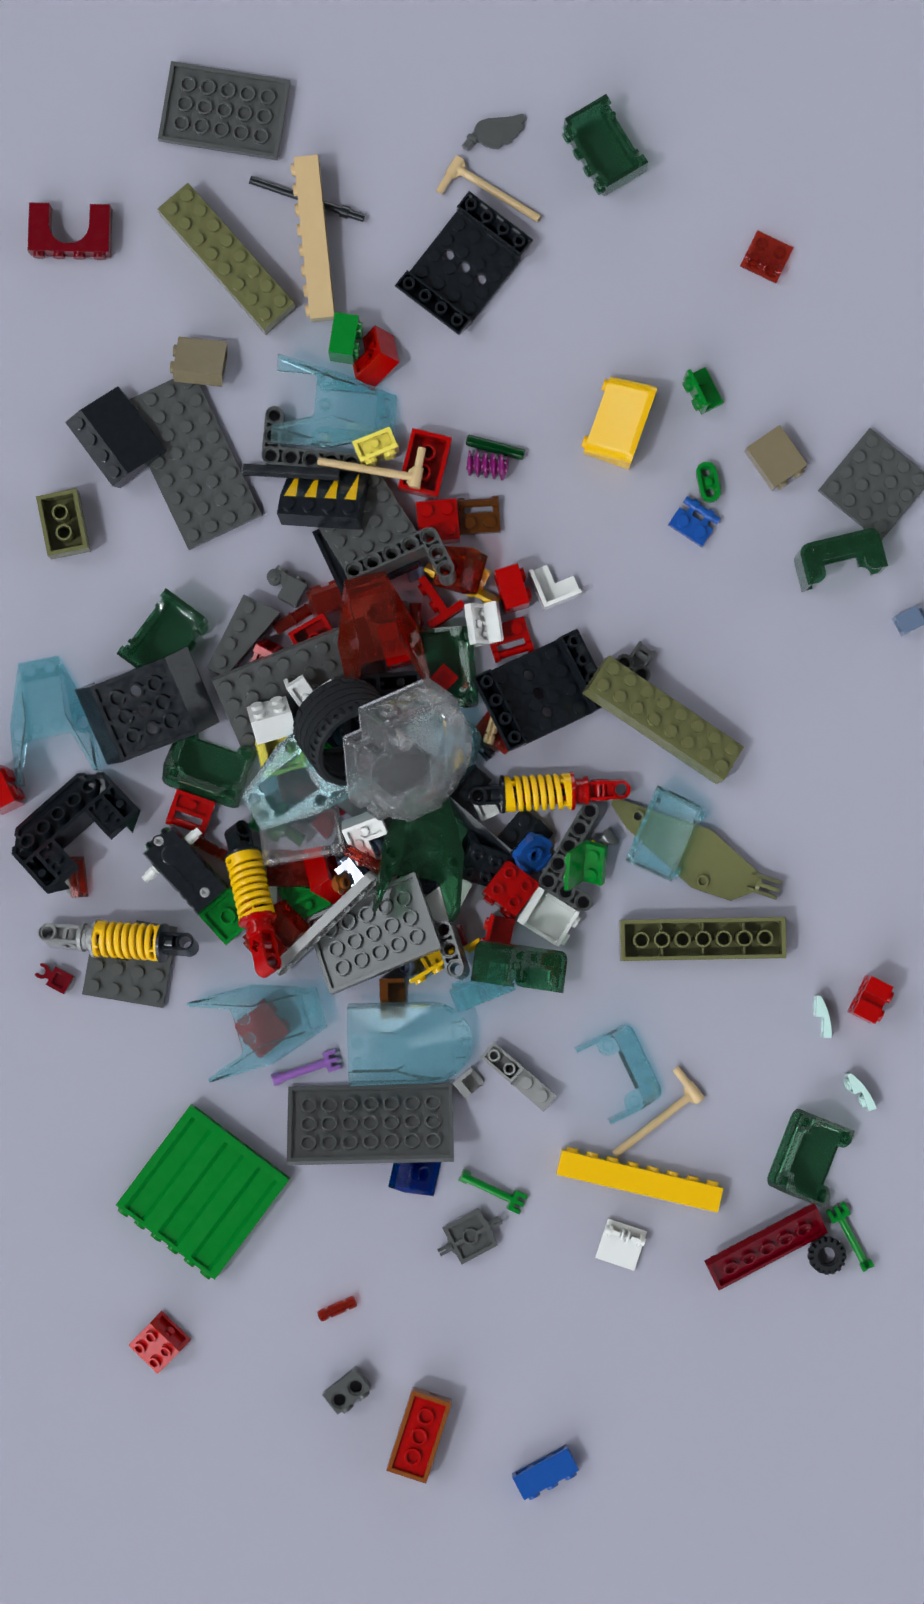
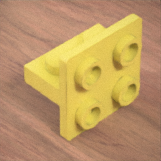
[352,426,399,466]

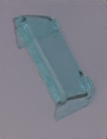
[574,1025,662,1124]

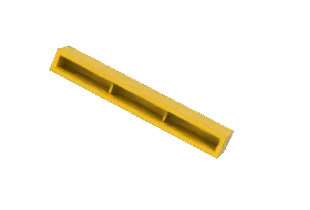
[556,1146,723,1213]

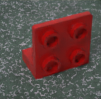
[479,914,515,960]
[129,1310,191,1373]

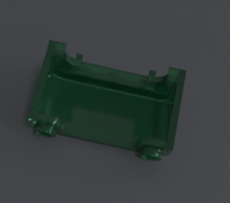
[410,626,479,712]
[162,734,258,808]
[767,1109,855,1208]

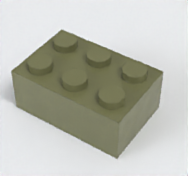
[36,488,91,560]

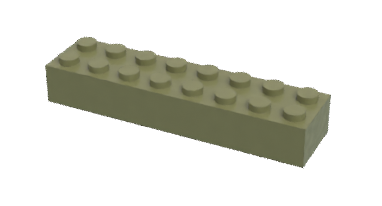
[158,183,296,335]
[582,655,744,784]
[619,917,786,961]

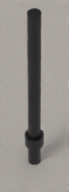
[249,176,365,222]

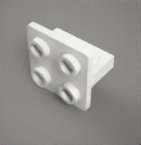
[464,601,504,648]

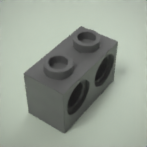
[322,1366,371,1415]

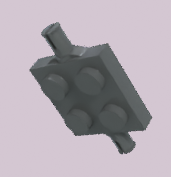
[437,1208,503,1265]

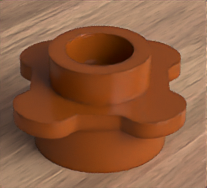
[332,872,351,895]

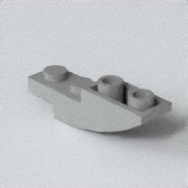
[481,1041,557,1112]

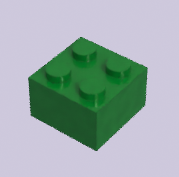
[328,312,363,365]

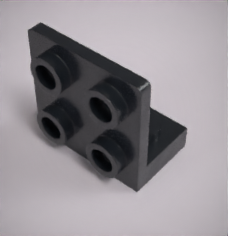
[450,830,508,887]

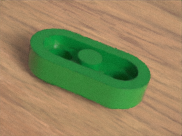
[696,462,721,503]

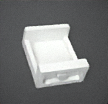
[517,886,581,947]

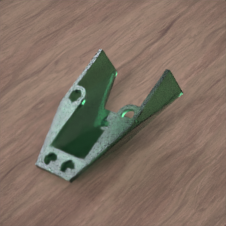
[372,788,464,922]

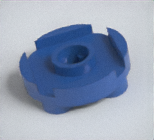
[512,832,553,874]

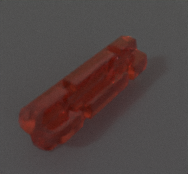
[192,836,228,861]
[317,1296,357,1322]

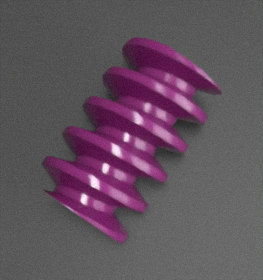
[466,450,509,480]

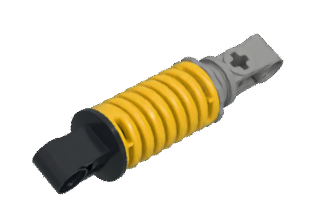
[38,919,199,963]

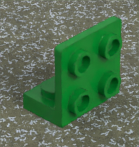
[682,367,723,415]
[563,840,608,891]

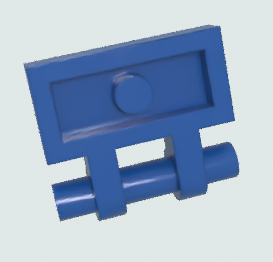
[668,496,721,547]

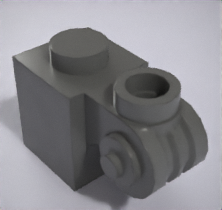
[267,565,308,608]

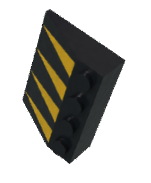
[277,472,370,530]

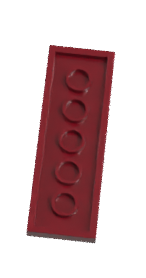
[704,1203,828,1290]

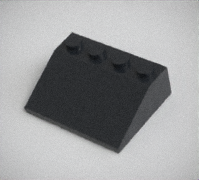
[65,386,167,488]

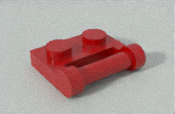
[489,616,534,663]
[165,789,216,837]

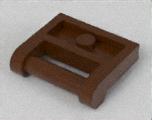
[458,496,501,535]

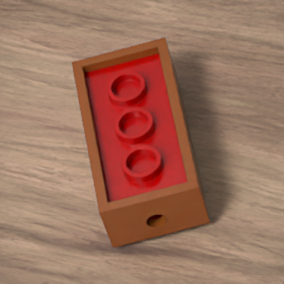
[386,1386,452,1484]

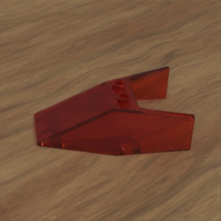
[337,571,434,691]

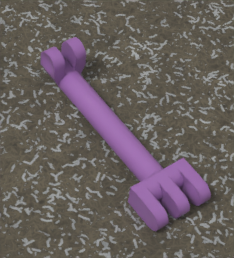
[271,1049,342,1086]

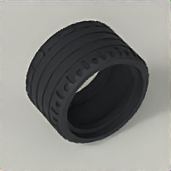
[293,677,402,786]

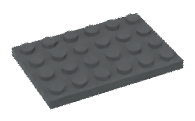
[158,61,291,161]
[305,872,443,995]

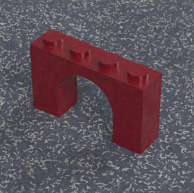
[27,202,113,260]

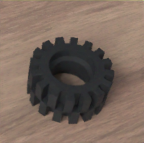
[807,1236,847,1275]

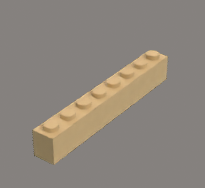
[291,154,335,322]

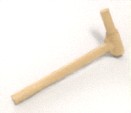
[436,155,541,222]
[317,447,426,489]
[612,1066,705,1157]

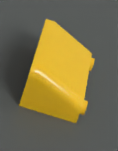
[581,376,657,470]

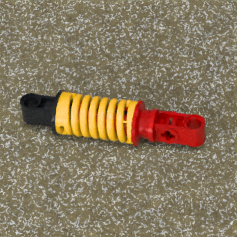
[468,772,631,814]
[224,820,282,978]

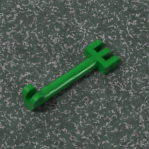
[458,1169,528,1215]
[826,1201,875,1272]

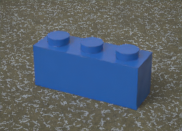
[512,1444,579,1500]

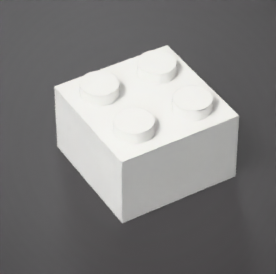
[246,696,294,745]

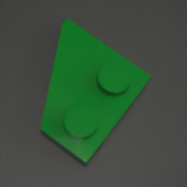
[277,887,332,924]

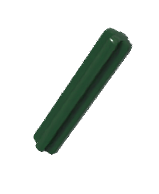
[466,434,525,460]

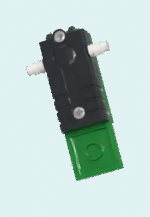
[142,826,244,946]

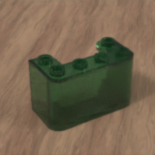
[562,94,648,196]
[794,528,888,592]
[116,588,209,668]
[471,940,567,993]

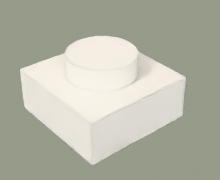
[473,804,500,822]

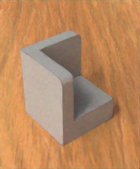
[452,1067,484,1099]

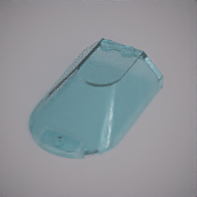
[347,1002,472,1086]

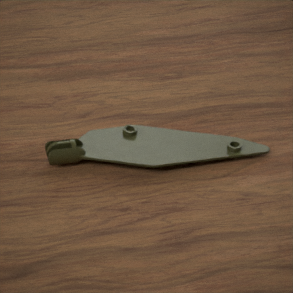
[611,799,783,901]

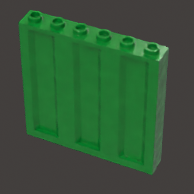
[116,1104,290,1280]

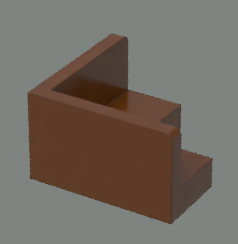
[379,978,406,1020]

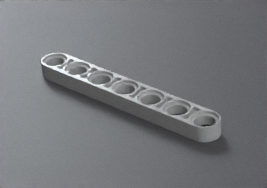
[276,870,380,976]

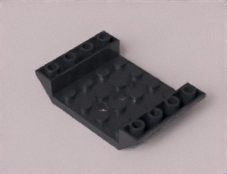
[395,191,533,335]
[472,629,603,752]
[75,646,220,765]

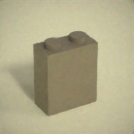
[170,337,228,387]
[744,425,808,491]

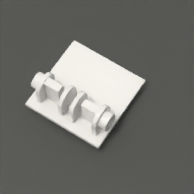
[595,1218,647,1271]

